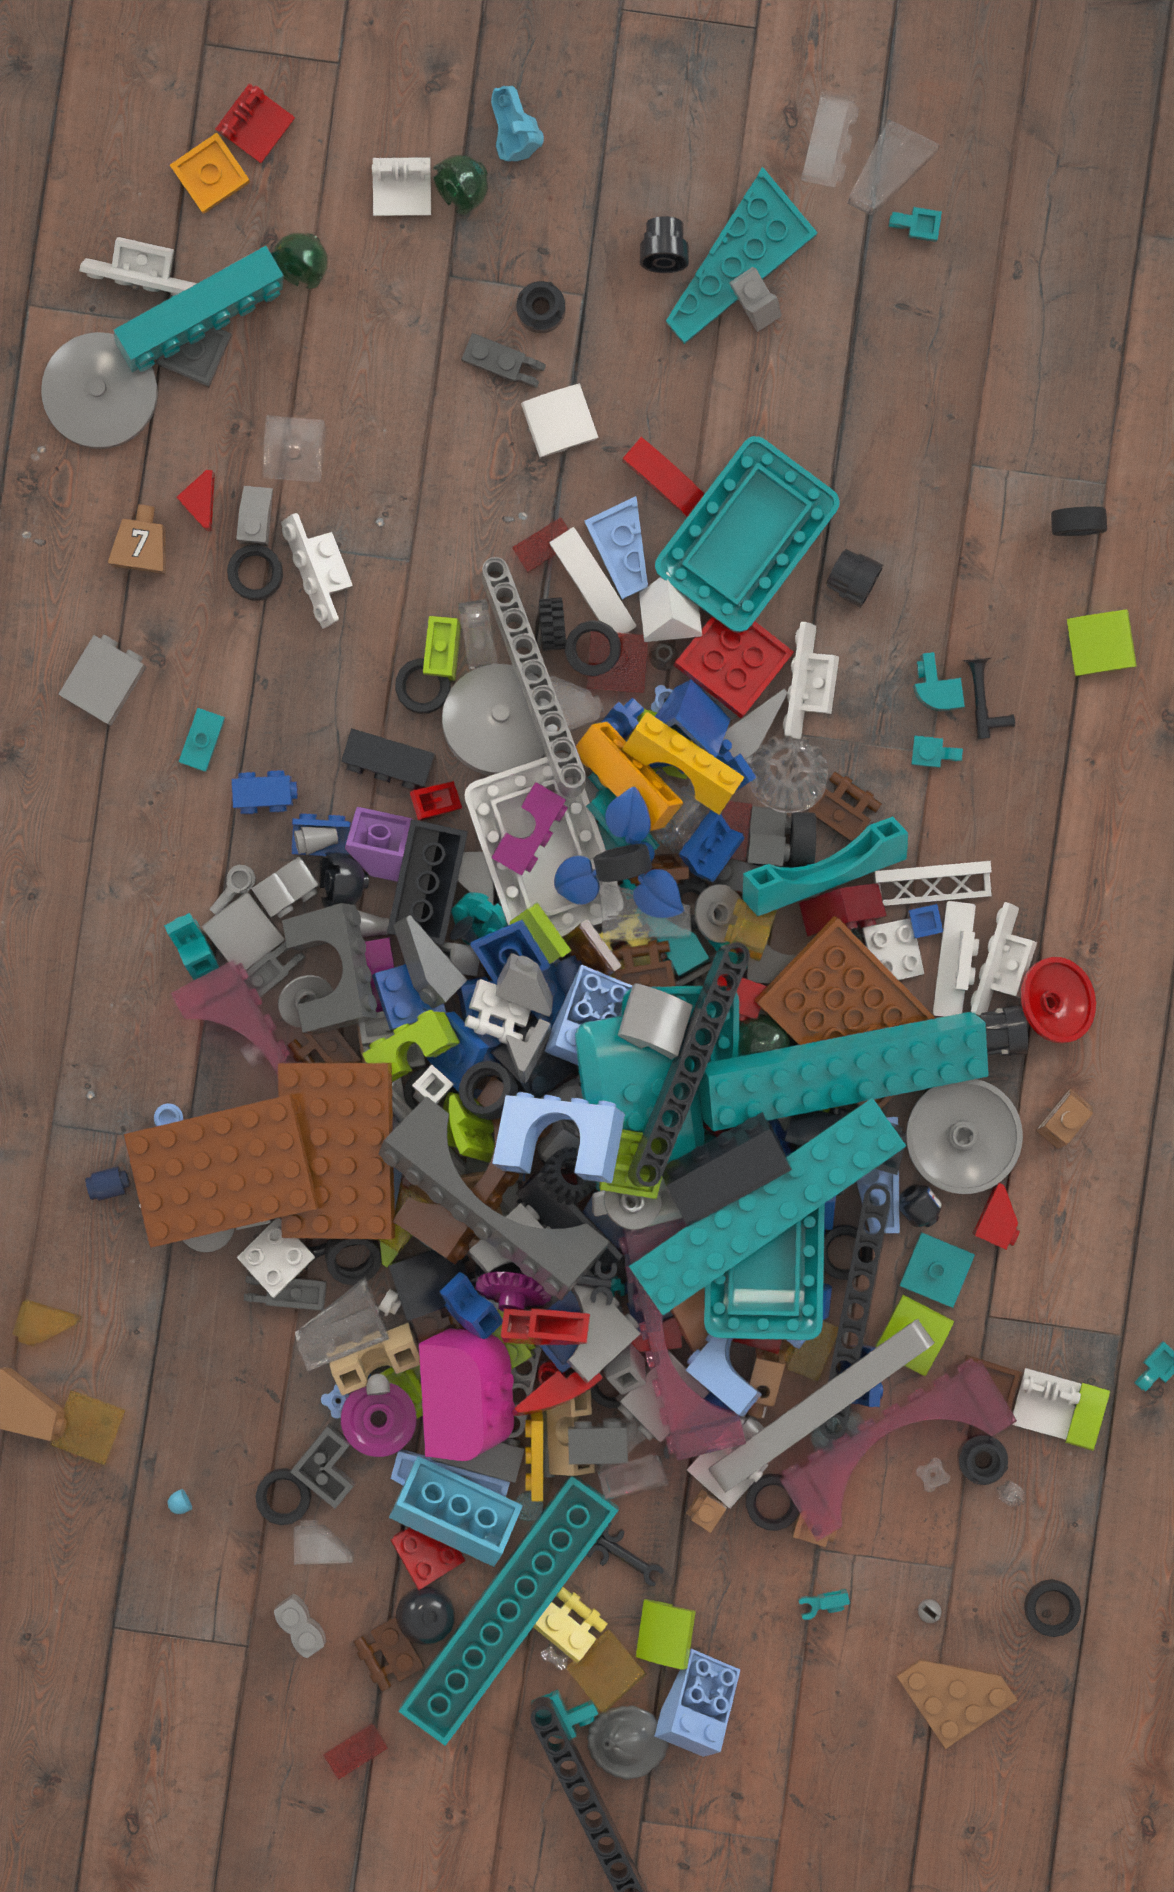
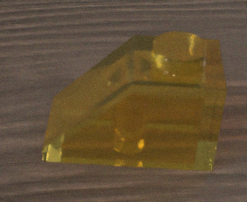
[12,1299,82,1346]

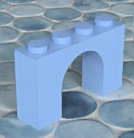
[492,1092,625,1183]
[686,1334,806,1417]

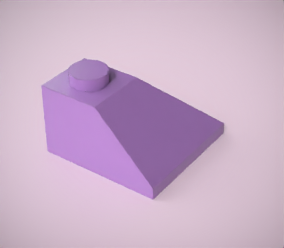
[345,807,413,882]

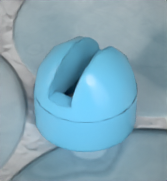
[168,1489,192,1514]

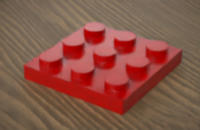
[673,616,794,719]

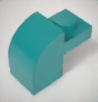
[913,652,965,711]
[164,913,220,980]
[531,1689,598,1739]

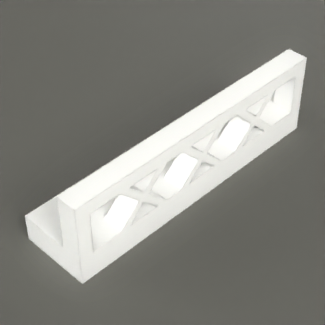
[873,861,992,906]

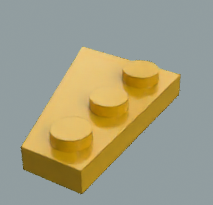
[525,1412,543,1501]

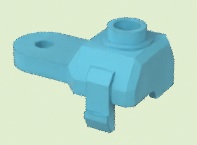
[491,86,544,161]

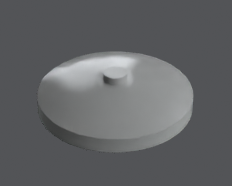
[41,332,158,449]
[442,664,558,776]
[906,1079,1023,1194]

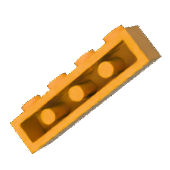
[576,721,684,831]

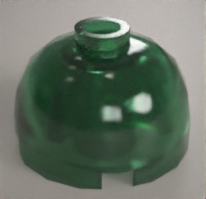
[433,155,488,215]
[271,233,328,289]
[737,1014,790,1057]

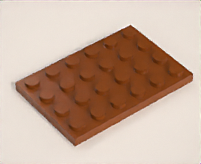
[754,916,935,1109]
[278,1063,395,1239]
[124,1094,319,1248]

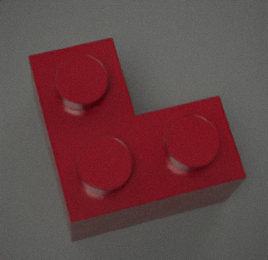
[799,883,887,937]

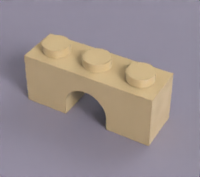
[328,1323,420,1395]
[546,1389,595,1476]

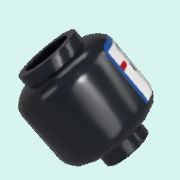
[899,1184,942,1227]

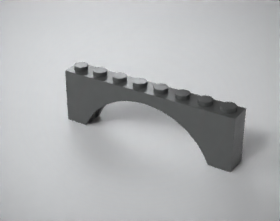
[378,1096,609,1301]

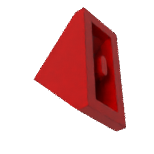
[176,470,215,531]
[409,781,462,821]

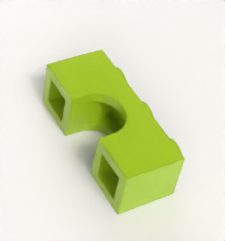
[362,1010,460,1082]

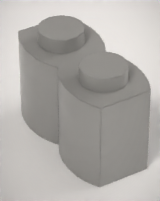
[251,856,320,919]
[274,1594,326,1658]

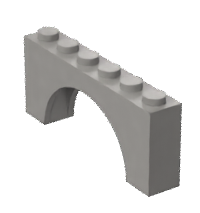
[468,1203,640,1383]

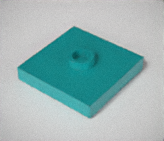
[899,1232,975,1308]

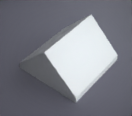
[639,572,702,642]

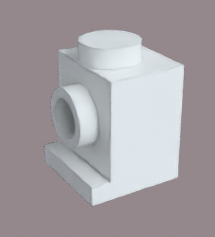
[412,1065,453,1104]

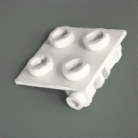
[372,158,431,216]
[861,918,924,980]
[237,1218,315,1298]
[1010,1368,1081,1440]
[687,1428,768,1508]

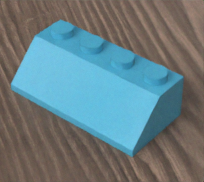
[389,1456,523,1567]

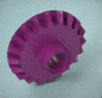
[476,1272,552,1312]
[341,1383,417,1457]

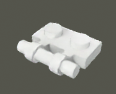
[465,979,531,1044]

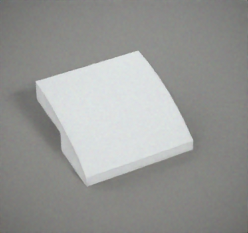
[521,383,598,458]

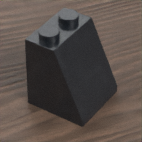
[389,1248,476,1321]

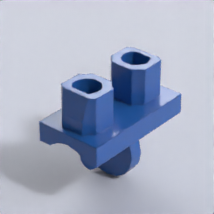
[602,698,644,740]

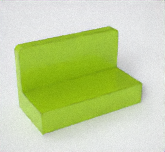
[423,616,461,681]
[510,902,571,964]

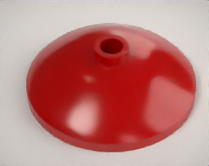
[1021,957,1096,1043]

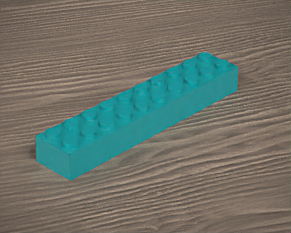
[699,1012,989,1131]
[629,1098,906,1316]
[398,1476,619,1746]

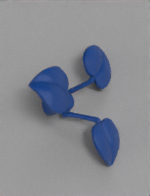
[554,786,685,918]

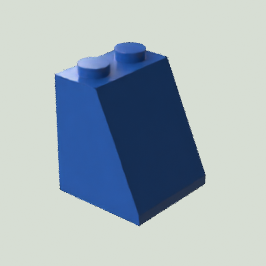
[655,680,731,774]

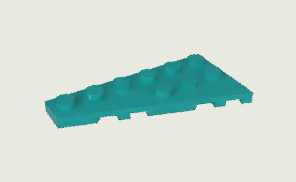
[666,167,818,344]

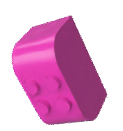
[419,1328,515,1461]

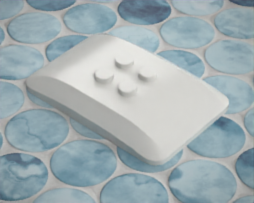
[465,752,624,936]

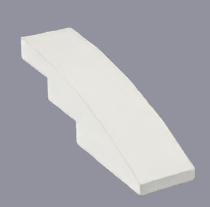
[549,527,637,638]

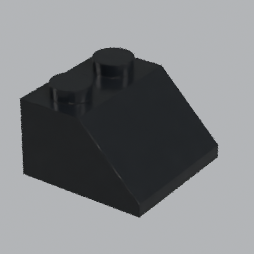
[490,1017,577,1099]

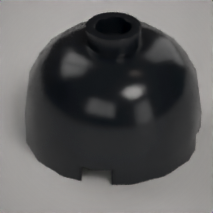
[319,852,369,908]
[396,1586,455,1645]

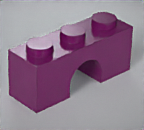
[491,781,568,876]

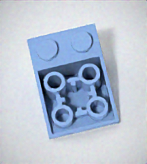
[545,965,632,1065]
[654,1649,740,1757]

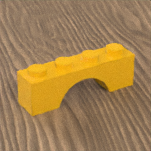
[622,712,744,815]

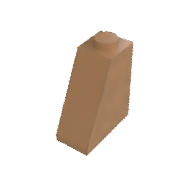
[0,1367,67,1441]

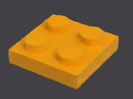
[170,133,250,214]

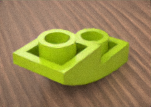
[1065,1383,1110,1451]

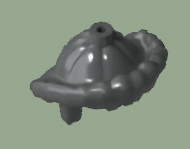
[587,1705,669,1780]

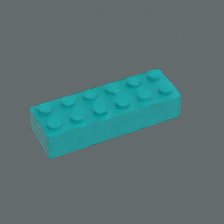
[113,246,284,372]

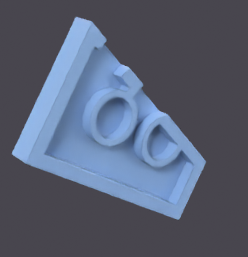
[584,496,648,600]

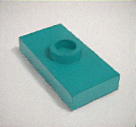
[179,708,226,772]

